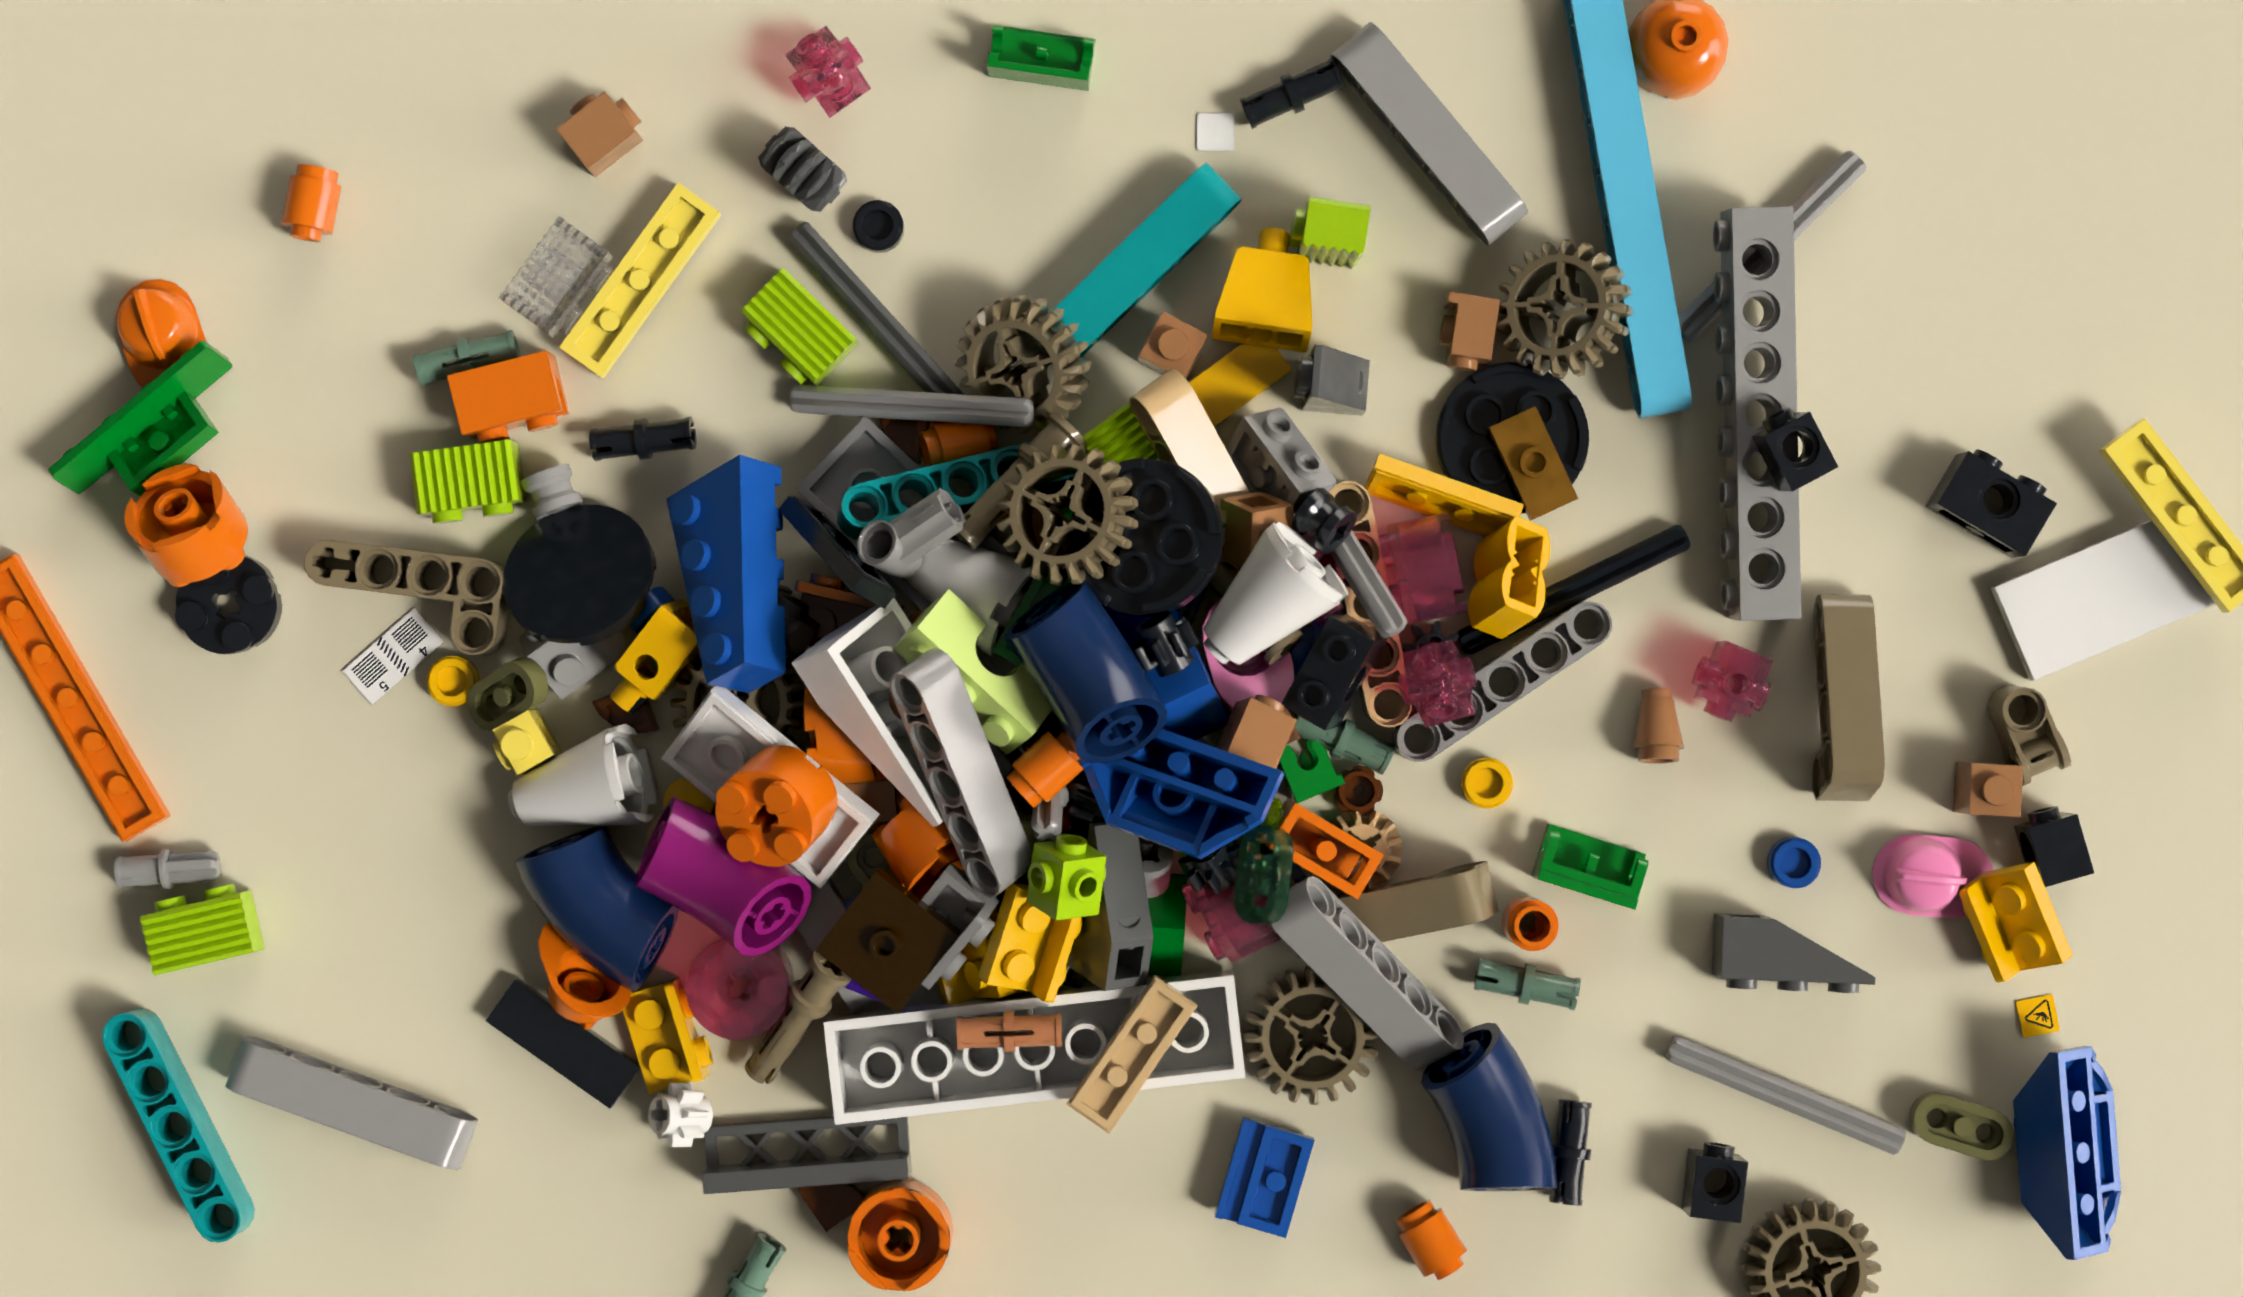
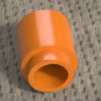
[281,164,341,242]
[918,422,997,467]
[1006,731,1083,808]
[1501,897,1559,951]
[1395,1199,1467,1280]

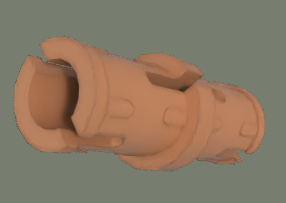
[956,1011,1062,1053]

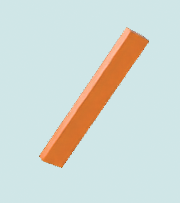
[0,554,171,842]

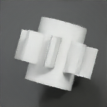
[648,1083,713,1147]

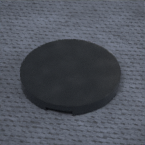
[1435,362,1589,514]
[1067,458,1224,617]
[503,504,657,646]

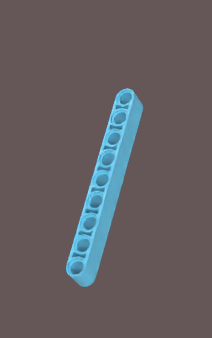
[1563,0,1692,419]

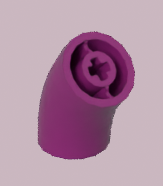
[634,796,811,956]

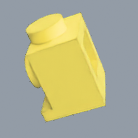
[493,709,563,777]

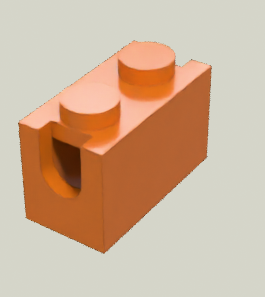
[447,350,570,444]
[1261,798,1384,900]

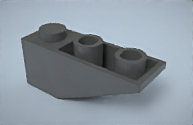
[1294,344,1370,416]
[1069,821,1154,991]
[1712,913,1875,993]

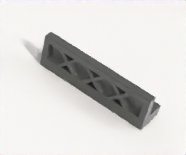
[702,1116,912,1194]

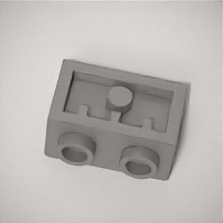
[1225,408,1336,518]

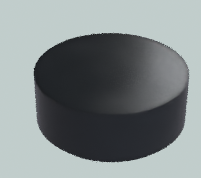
[853,200,904,253]

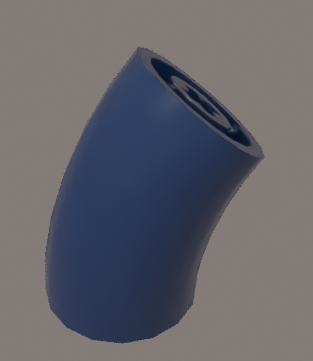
[1004,581,1167,763]
[514,826,679,992]
[1421,1023,1558,1191]

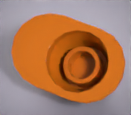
[116,279,207,388]
[538,922,631,1030]

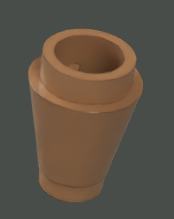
[1633,688,1684,764]

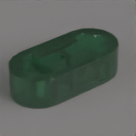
[1234,824,1294,925]

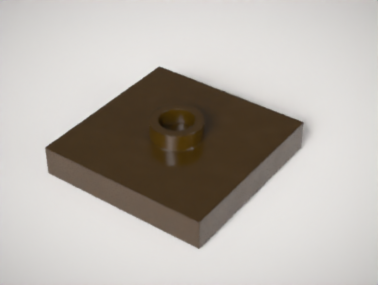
[816,868,961,1014]

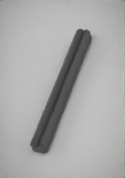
[788,222,965,395]

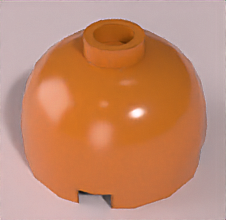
[1628,0,1729,100]

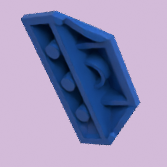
[1079,729,1284,860]
[2013,1046,2121,1260]

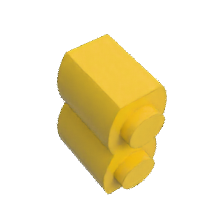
[1468,516,1550,639]

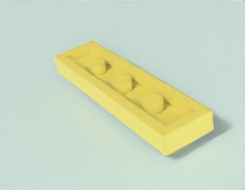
[559,183,721,379]
[2099,418,2243,613]

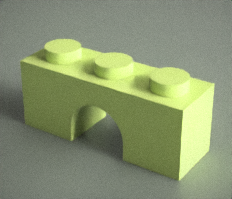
[893,589,1052,755]

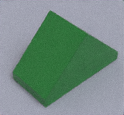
[1148,874,1187,976]

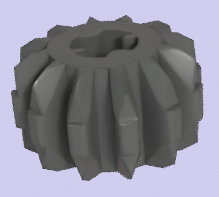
[758,126,847,212]

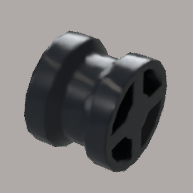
[1291,488,1357,554]

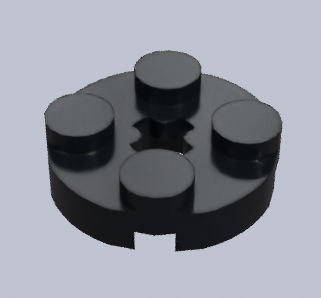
[175,555,282,655]

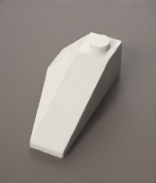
[792,598,944,827]

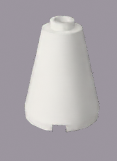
[1204,522,1348,665]
[904,539,1034,657]
[508,723,658,827]

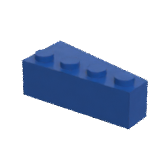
[666,454,786,693]
[1102,604,1230,740]

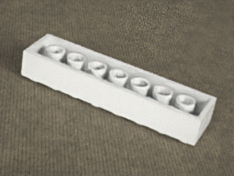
[823,970,1246,1125]

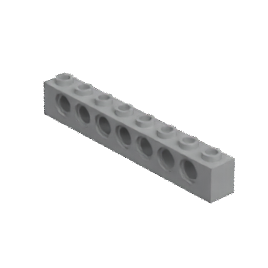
[1713,206,1801,621]

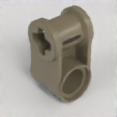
[1987,685,2071,786]

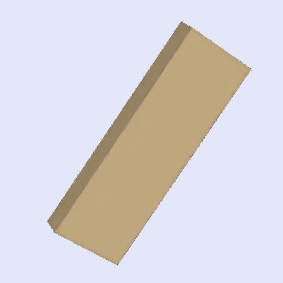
[1066,975,1198,1134]

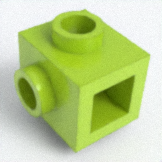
[1026,834,1107,921]

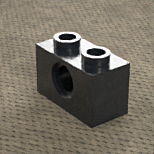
[1925,449,2057,558]
[1281,612,1388,731]

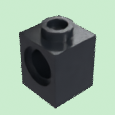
[1752,408,1838,492]
[2014,806,2094,887]
[1681,1142,1748,1223]

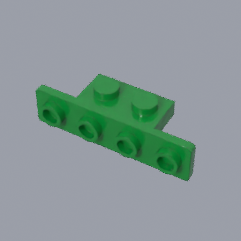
[48,341,233,496]

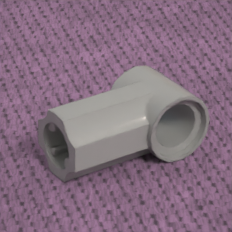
[857,488,966,578]

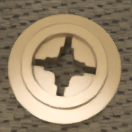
[1331,810,1402,889]

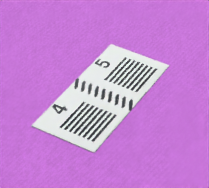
[342,608,444,705]

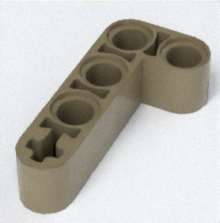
[304,540,509,656]
[1812,594,1885,801]
[1297,861,1499,958]

